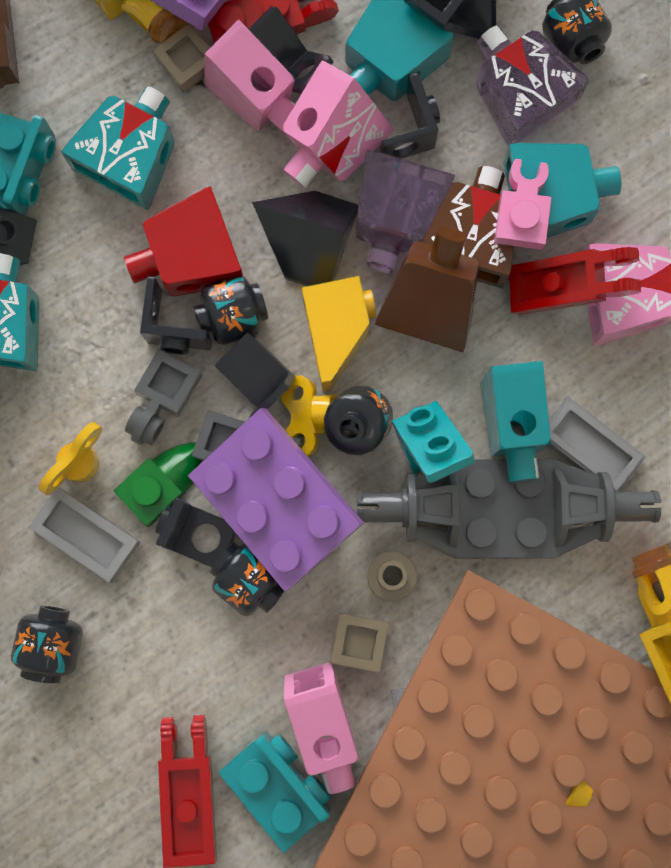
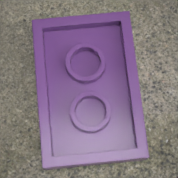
[188,408,364,592]

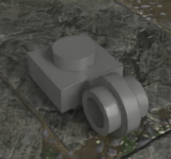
[125,349,202,445]

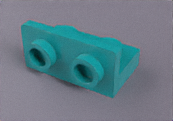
[0,113,56,215]
[218,730,332,853]

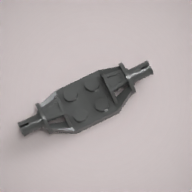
[357,459,661,559]

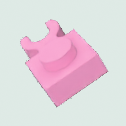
[494,159,552,250]

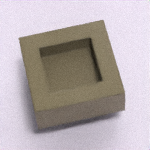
[152,23,210,93]
[330,613,389,673]

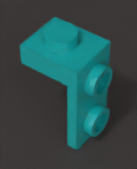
[392,400,475,482]

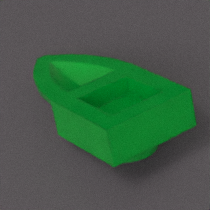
[113,442,203,527]

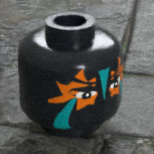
[542,0,612,64]
[193,276,268,345]
[324,386,393,455]
[210,542,285,616]
[11,606,83,684]

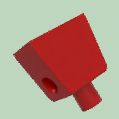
[124,186,244,297]

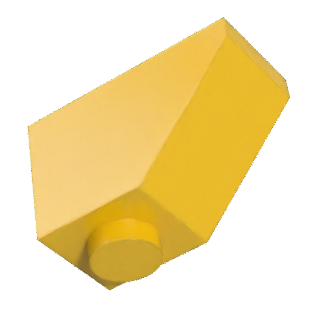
[302,276,377,391]

